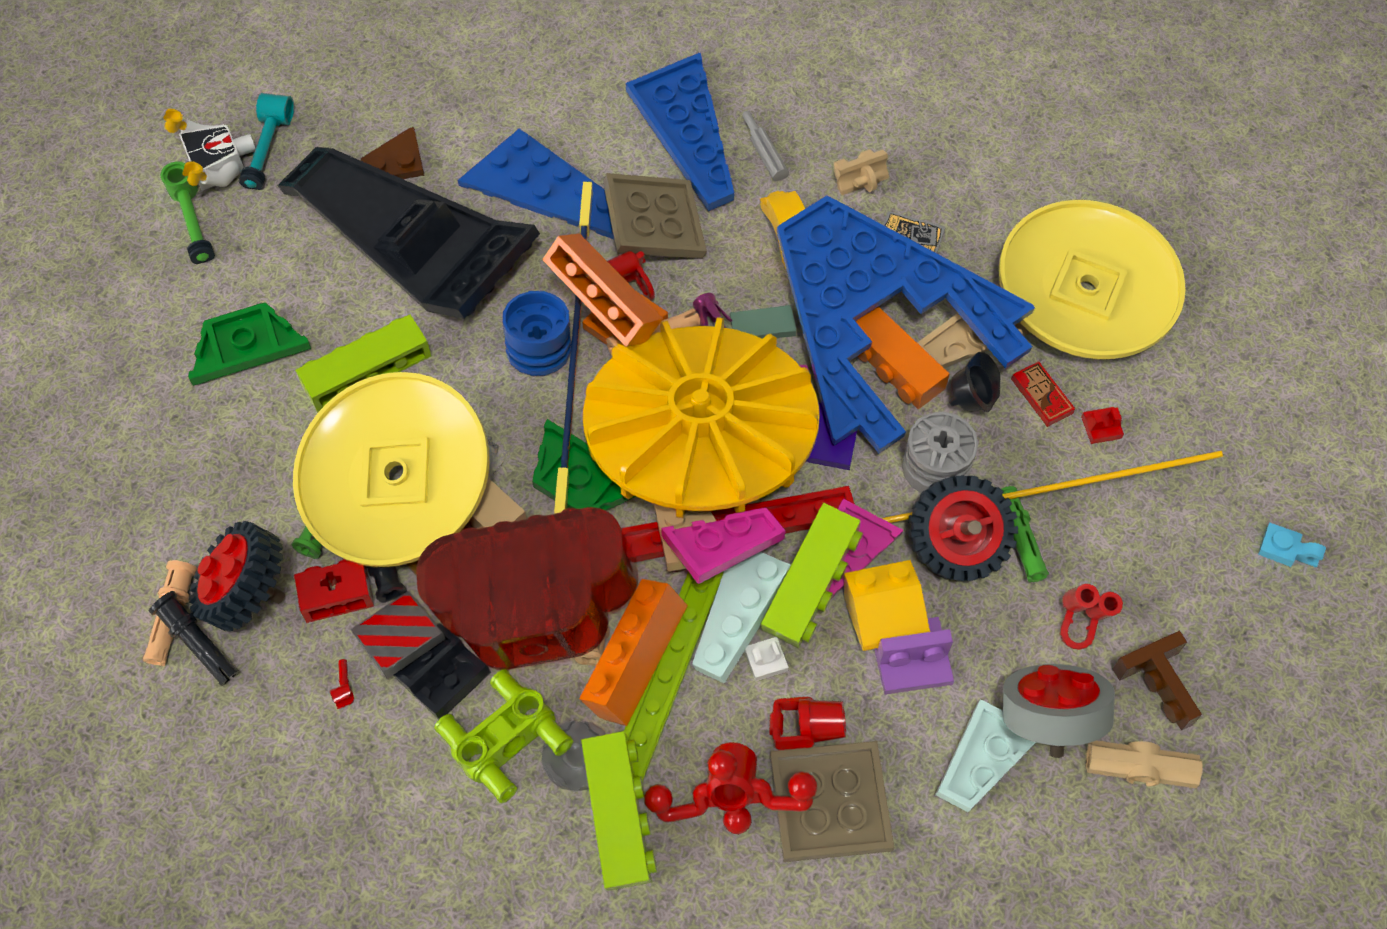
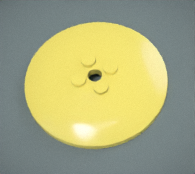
[999,200,1186,359]
[293,372,490,567]

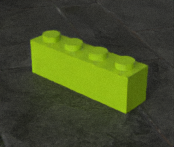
[295,314,431,413]
[761,503,863,648]
[581,731,657,891]

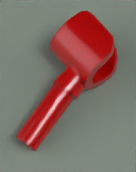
[330,659,354,709]

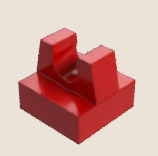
[1081,407,1124,444]

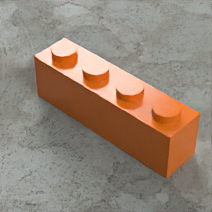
[542,233,663,347]
[856,306,950,409]
[579,579,688,726]

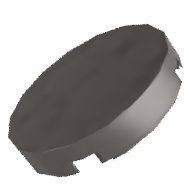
[542,720,606,792]

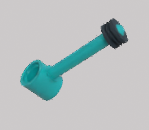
[239,93,294,190]

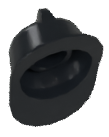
[949,352,1001,412]

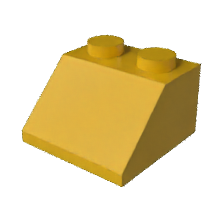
[844,560,930,651]

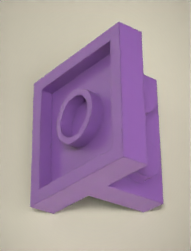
[874,617,954,695]

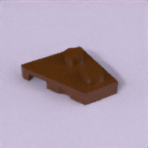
[360,127,424,179]

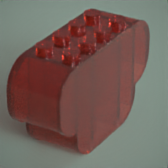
[416,507,638,670]

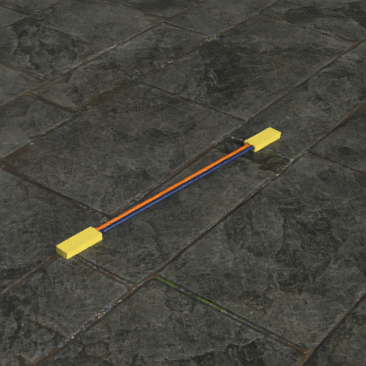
[554,182,593,530]

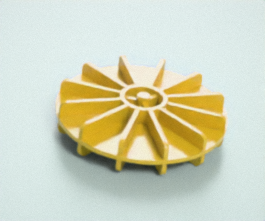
[583,317,820,518]

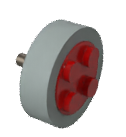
[1003,664,1115,758]

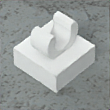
[744,637,789,682]

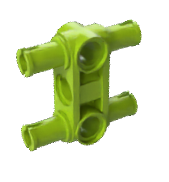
[434,669,573,803]

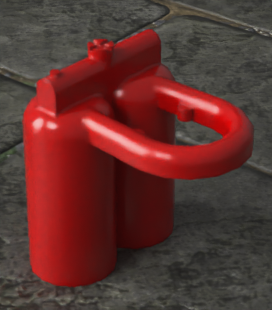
[607,251,655,301]
[1060,584,1123,650]

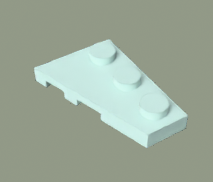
[935,699,1036,812]

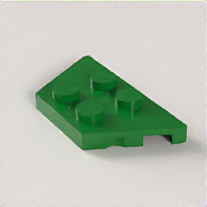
[188,302,311,386]
[532,419,636,521]

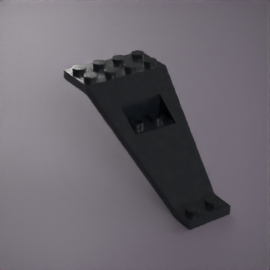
[277,147,540,319]

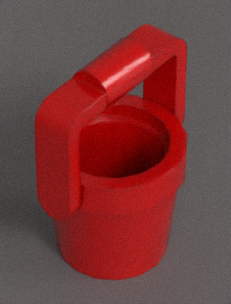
[769,697,846,750]

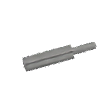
[742,111,789,181]

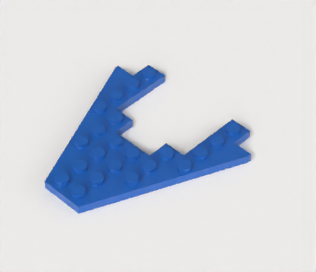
[777,195,1035,454]

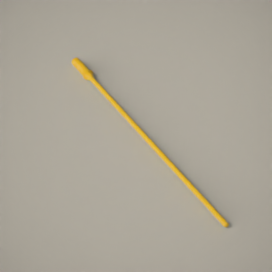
[882,451,1223,523]

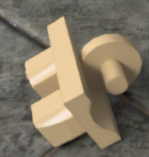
[834,149,889,195]

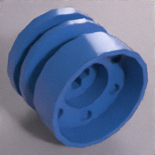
[502,291,571,376]

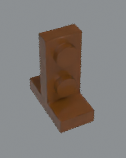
[1112,630,1202,731]

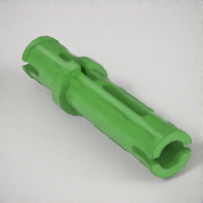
[1001,486,1049,582]

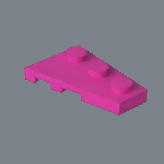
[828,499,904,599]
[661,507,786,584]

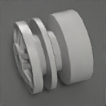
[902,412,978,493]

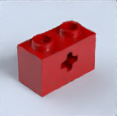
[294,559,374,623]

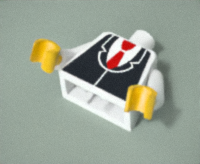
[163,109,256,191]

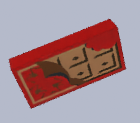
[1011,361,1075,427]

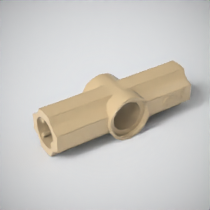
[1086,741,1202,788]

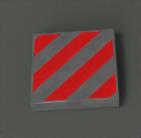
[350,591,445,679]

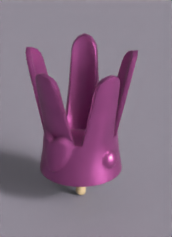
[693,293,733,328]

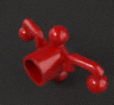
[644,742,818,835]

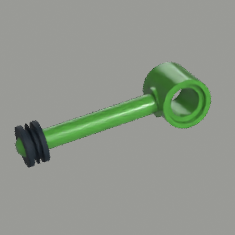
[160,161,215,264]

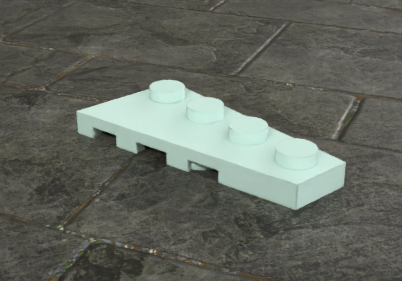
[692,552,791,683]

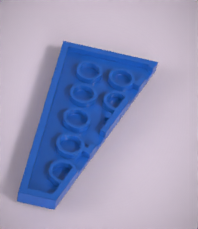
[625,52,734,211]
[458,128,615,240]

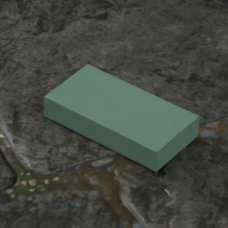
[730,305,796,339]

